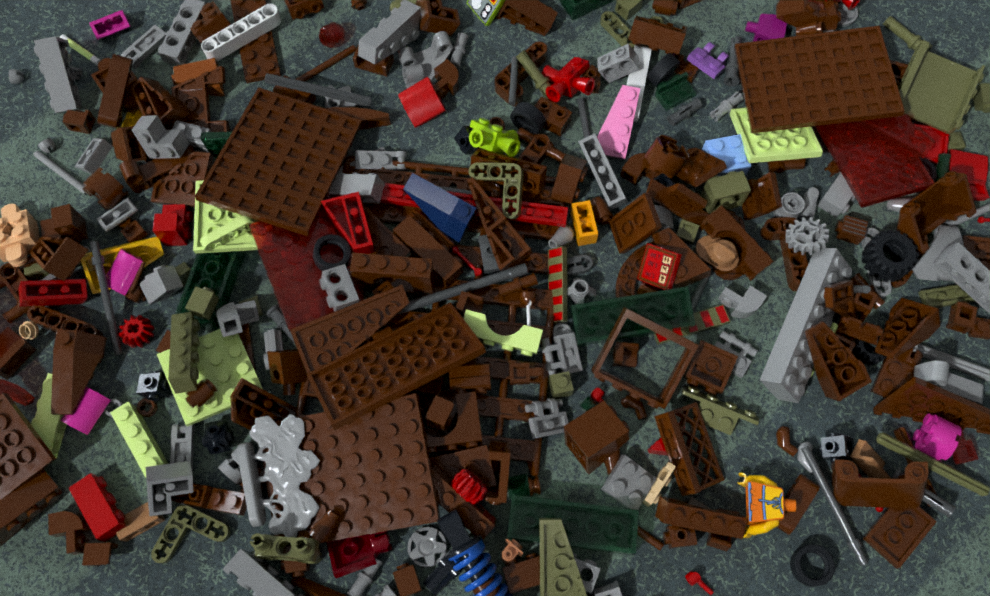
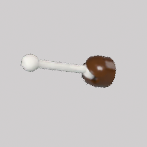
[520,291,536,326]

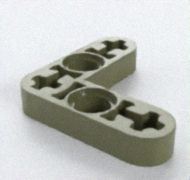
[600,11,664,50]
[469,162,524,220]
[151,505,231,564]

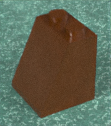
[564,401,630,475]

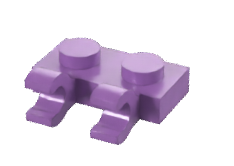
[686,42,729,79]

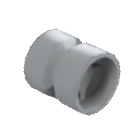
[773,192,805,219]
[218,448,258,485]

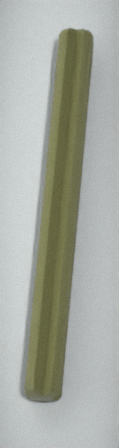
[876,432,990,496]

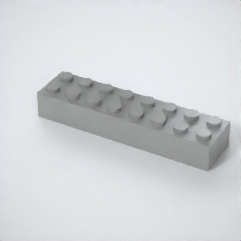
[760,248,852,403]

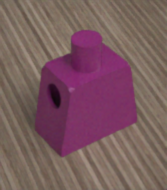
[745,14,787,42]

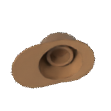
[696,235,739,271]

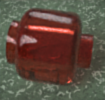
[319,22,345,48]

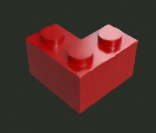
[153,204,193,246]

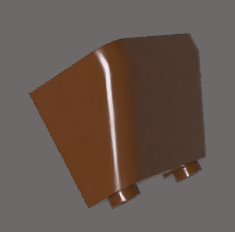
[897,171,977,254]
[831,460,929,509]

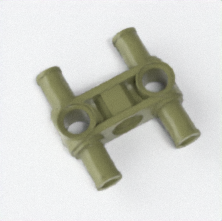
[250,533,322,564]

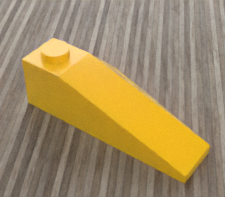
[80,236,164,294]

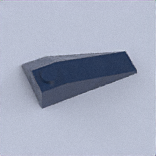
[403,173,478,243]

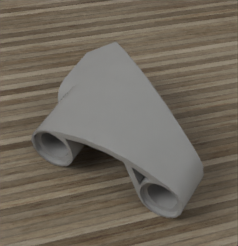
[398,31,453,89]
[912,225,964,282]

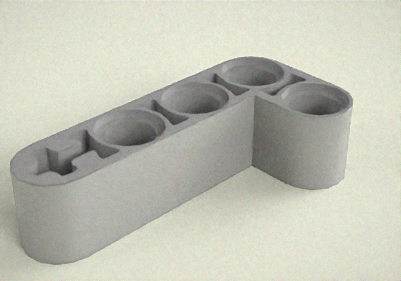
[914,360,984,405]

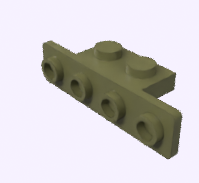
[682,385,760,435]

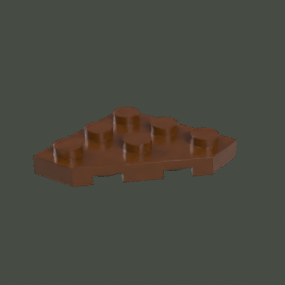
[150,152,214,207]

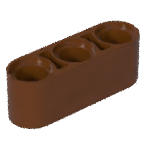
[777,474,820,535]

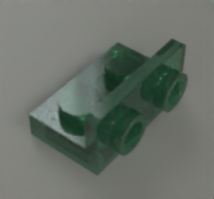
[655,72,696,111]

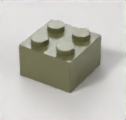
[700,171,751,214]

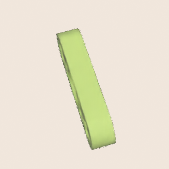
[200,215,256,251]

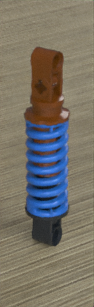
[437,509,512,596]

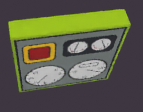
[467,0,505,26]

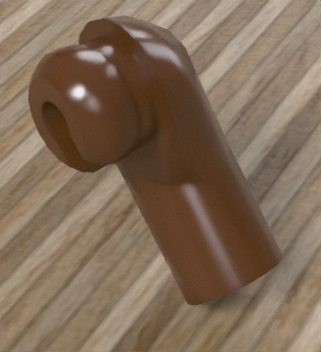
[621,395,647,420]

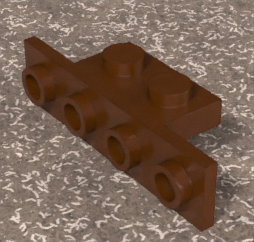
[646,179,709,230]

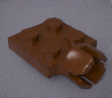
[870,348,923,398]

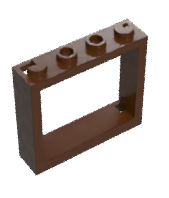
[591,307,699,409]

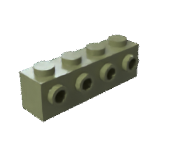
[168,312,200,394]

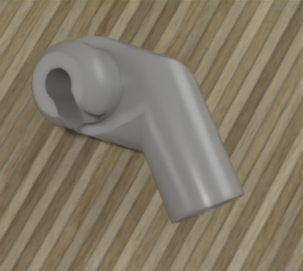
[797,442,813,473]

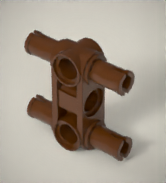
[502,127,567,186]
[0,255,37,324]

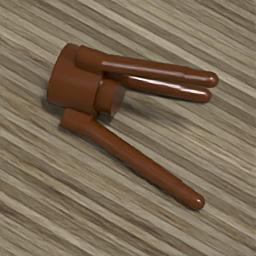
[124,261,146,304]

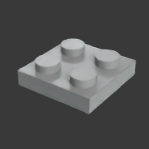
[601,455,656,513]

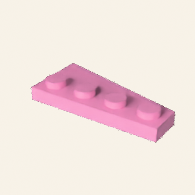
[597,85,640,160]

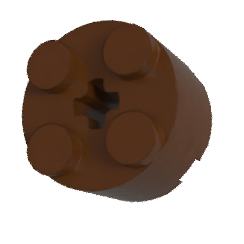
[644,135,689,178]
[82,167,129,210]

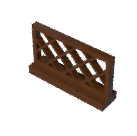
[654,402,724,496]

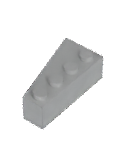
[358,0,421,64]
[34,36,82,114]
[222,549,305,596]

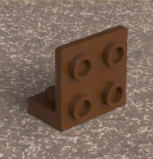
[0,327,37,380]

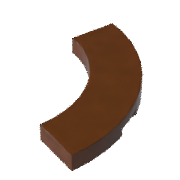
[615,242,652,311]

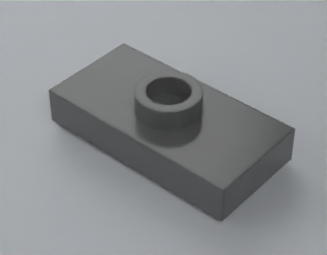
[478,235,500,273]

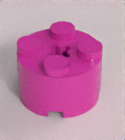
[912,413,961,462]

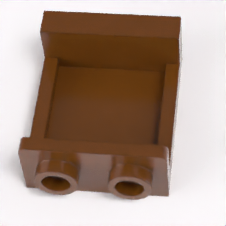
[485,440,510,505]

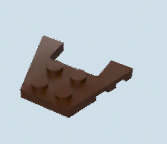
[171,66,230,137]

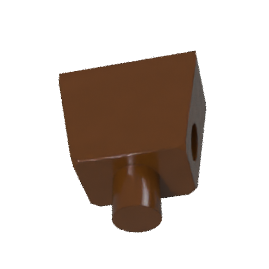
[111,126,147,162]
[267,349,307,395]

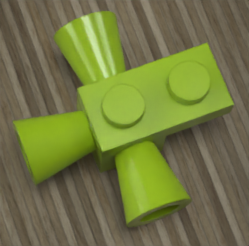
[469,118,520,157]

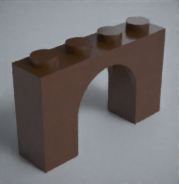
[350,253,435,294]
[425,391,482,454]

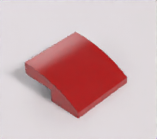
[398,77,446,128]
[946,149,988,185]

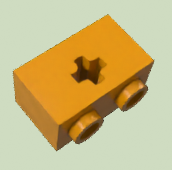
[570,200,598,246]

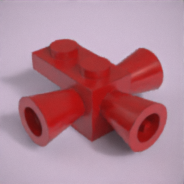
[542,57,595,102]

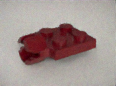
[327,531,392,579]

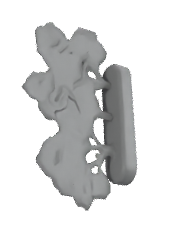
[237,414,320,538]

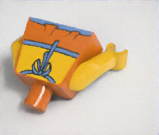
[737,472,796,538]

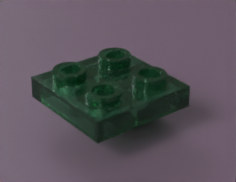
[201,132,232,158]

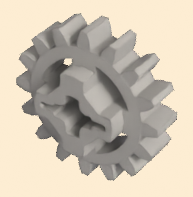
[785,217,829,255]

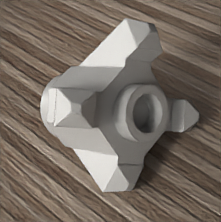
[567,278,596,312]

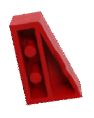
[321,192,375,254]

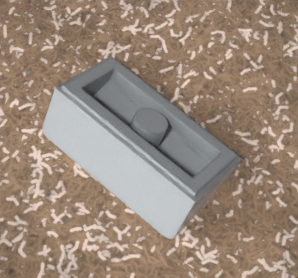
[75,138,113,175]
[97,198,138,232]

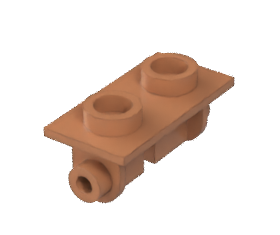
[502,539,523,563]

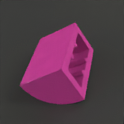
[89,10,131,40]
[106,249,143,295]
[60,387,111,435]

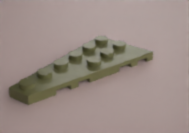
[539,518,587,596]

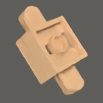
[0,204,40,267]

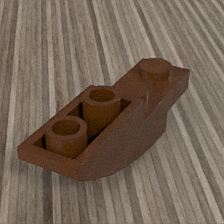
[171,483,247,516]

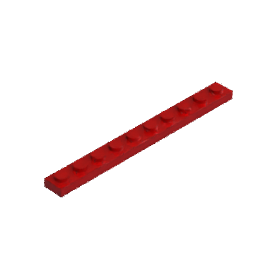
[380,183,568,227]

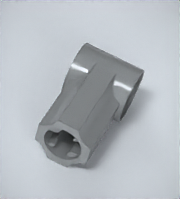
[264,329,284,370]

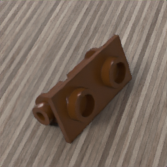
[837,315,883,345]

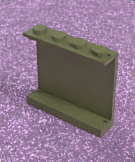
[898,40,985,135]

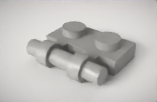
[714,331,758,378]
[541,332,583,375]
[525,398,568,439]

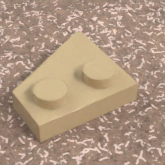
[642,462,676,507]

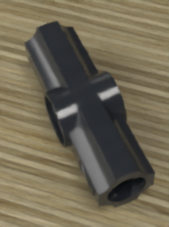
[423,556,464,596]

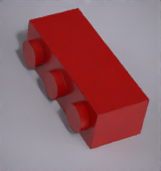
[18,279,87,307]
[69,473,127,542]

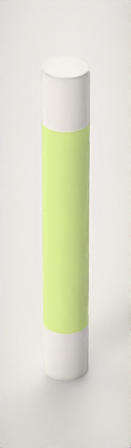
[60,34,101,66]

